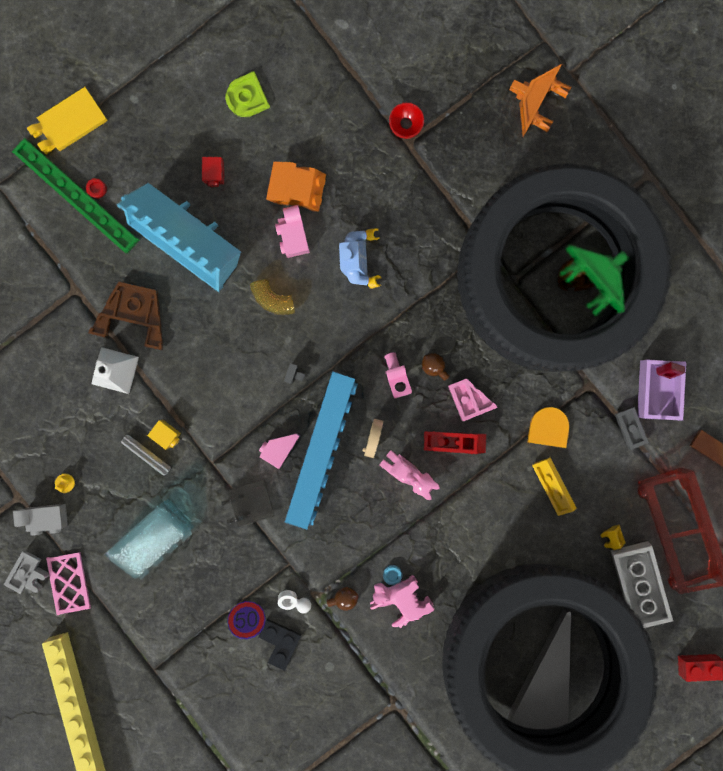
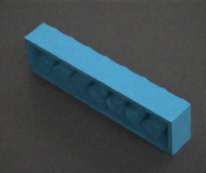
[285,372,358,529]

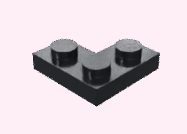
[258,619,301,671]

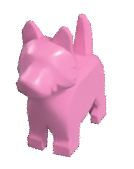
[379,450,440,500]
[370,575,434,628]

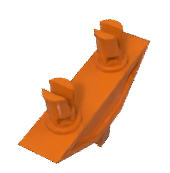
[509,64,571,136]

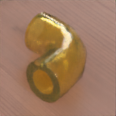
[250,280,295,315]

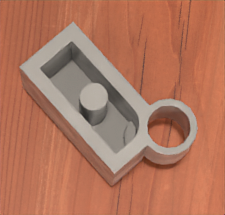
[13,504,68,535]

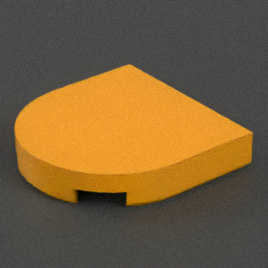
[527,407,569,448]

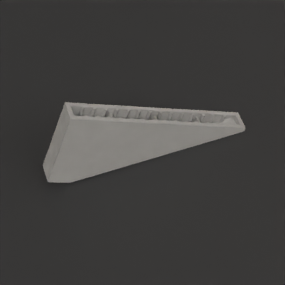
[506,608,571,729]

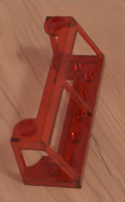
[637,467,723,594]

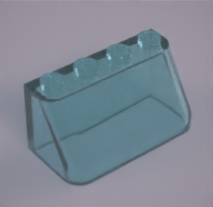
[105,499,194,579]

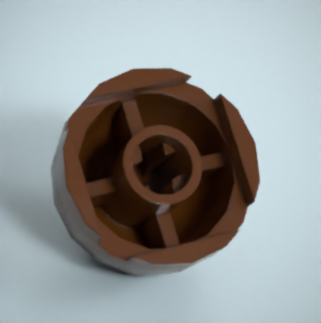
[557,257,594,291]

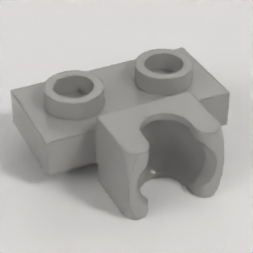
[4,550,49,594]

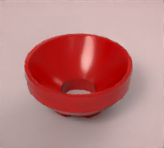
[389,103,424,139]

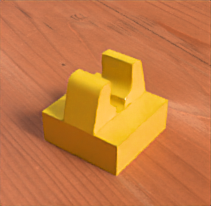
[601,525,626,550]

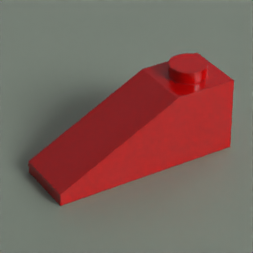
[424,431,486,454]

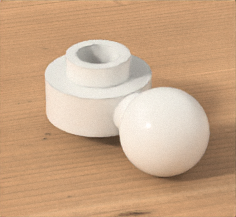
[278,590,311,613]

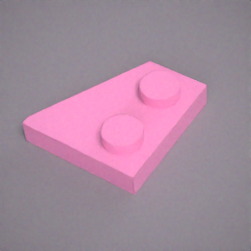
[448,379,497,421]

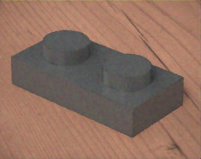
[615,407,649,450]

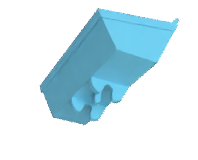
[118,183,241,292]

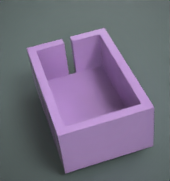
[637,360,686,420]

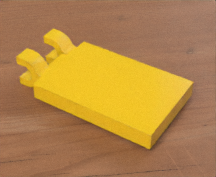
[27,87,108,154]

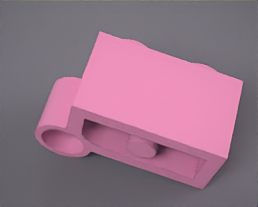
[275,205,310,258]

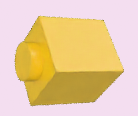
[147,420,181,450]

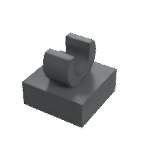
[284,363,306,384]

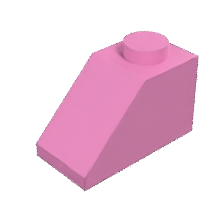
[259,433,300,469]

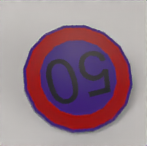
[227,601,266,640]

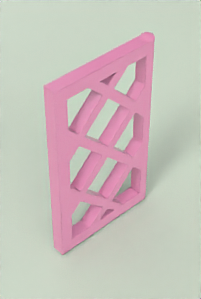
[46,552,91,615]

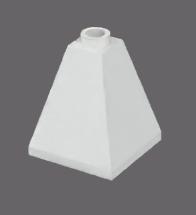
[92,347,139,394]

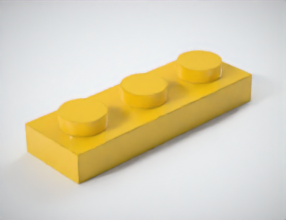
[532,457,577,516]

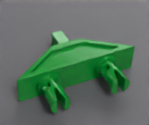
[560,246,628,315]

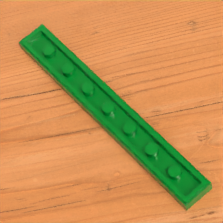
[12,138,139,254]

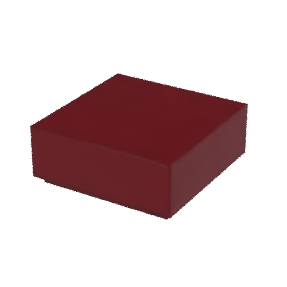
[656,362,686,379]

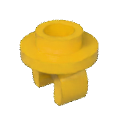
[55,474,75,493]

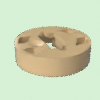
[362,419,383,458]

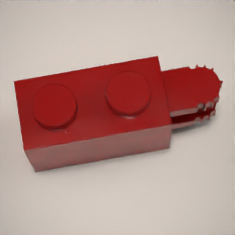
[678,654,723,682]

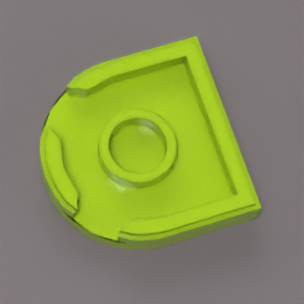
[225,71,270,117]

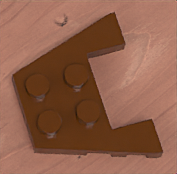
[88,282,163,350]

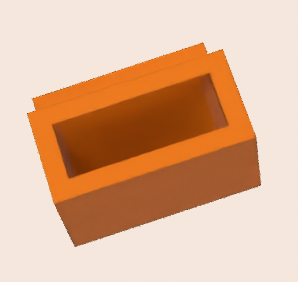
[266,162,326,212]

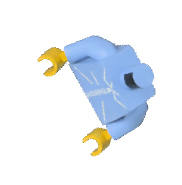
[339,228,381,288]

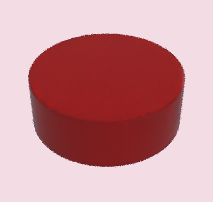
[86,178,107,199]

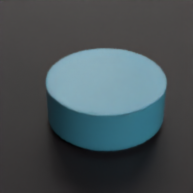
[383,565,402,585]

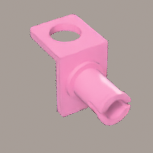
[384,352,412,398]

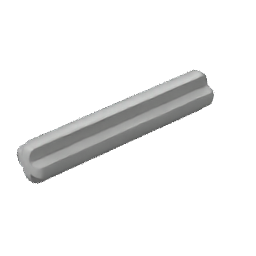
[121,435,171,476]

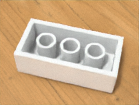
[610,541,673,628]

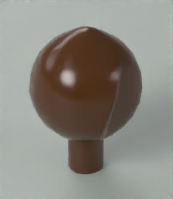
[422,353,450,381]
[327,587,359,611]

